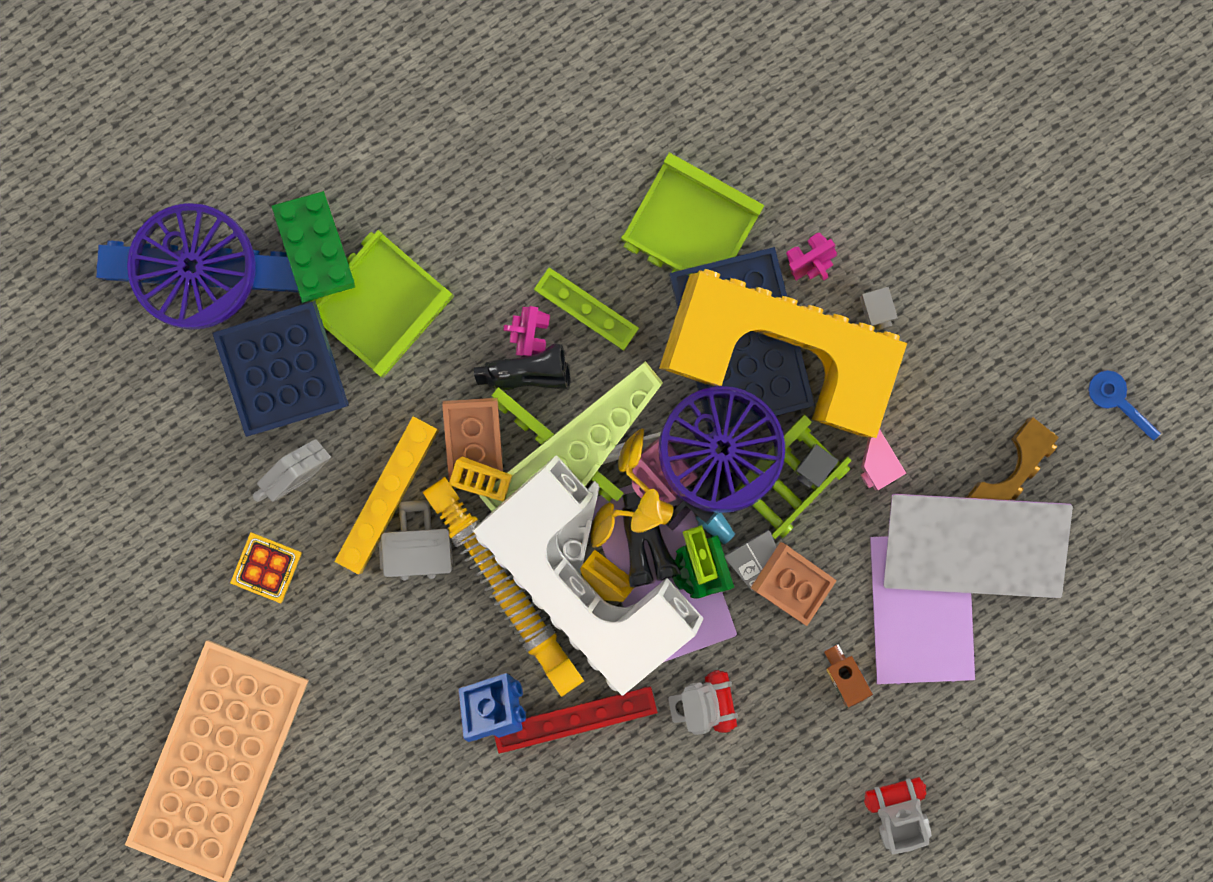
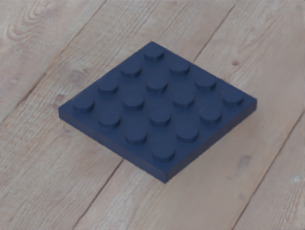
[212,301,349,437]

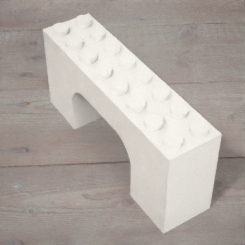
[473,455,704,696]

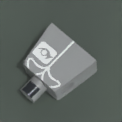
[724,530,776,591]

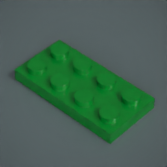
[271,191,355,303]

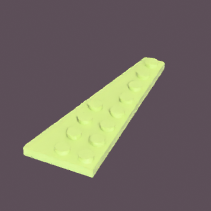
[479,361,663,511]

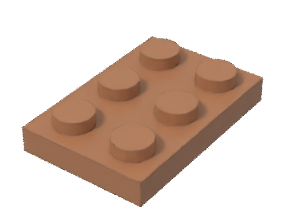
[442,398,504,482]
[751,542,837,626]

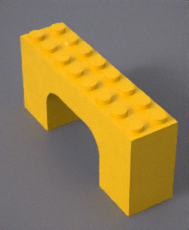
[659,269,907,438]

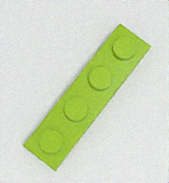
[534,267,639,351]

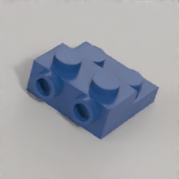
[459,673,526,742]

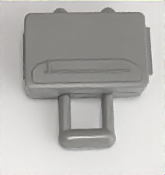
[253,439,331,502]
[379,500,453,581]

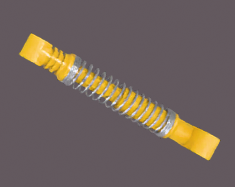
[423,477,584,697]

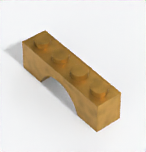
[966,417,1059,501]

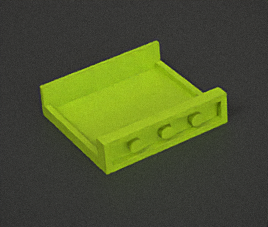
[621,152,765,276]
[310,230,454,378]

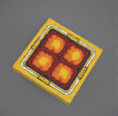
[230,532,302,603]

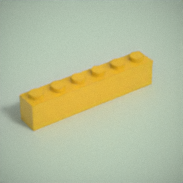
[334,416,439,575]

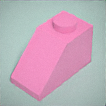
[861,429,906,490]

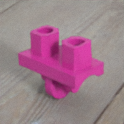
[786,233,837,281]
[503,306,550,356]

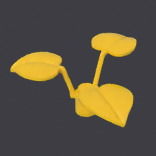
[591,428,673,548]

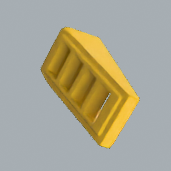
[449,456,513,501]

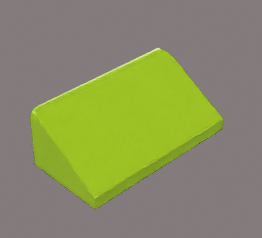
[683,525,718,585]

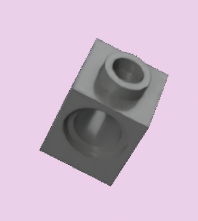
[795,444,839,488]

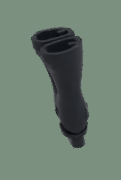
[474,344,571,390]
[622,492,681,588]

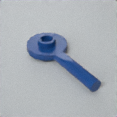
[1088,370,1161,441]

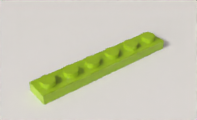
[491,387,624,502]

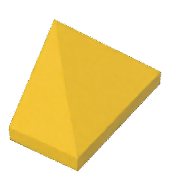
[580,550,634,602]

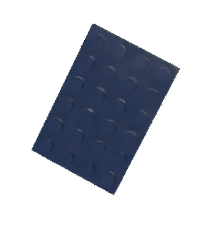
[668,247,815,433]

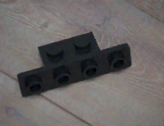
[666,442,744,531]

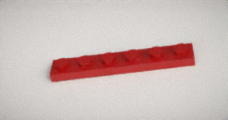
[494,686,658,754]

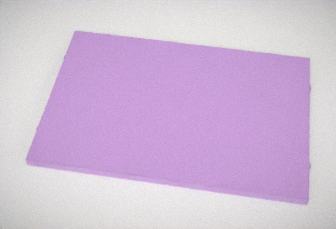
[870,536,975,684]

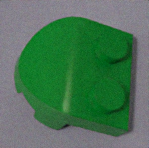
[673,535,734,599]

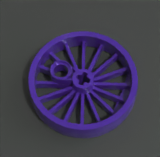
[127,203,256,330]
[658,386,785,513]

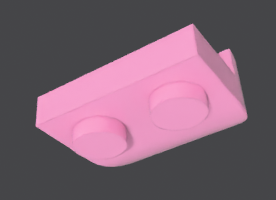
[632,437,697,503]

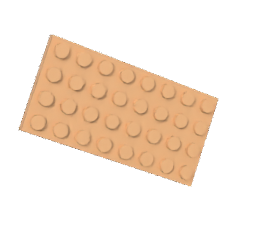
[125,640,309,882]

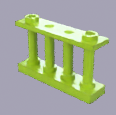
[738,415,852,539]

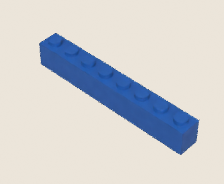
[96,241,299,293]

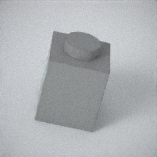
[859,287,898,330]

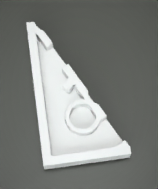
[557,481,599,575]

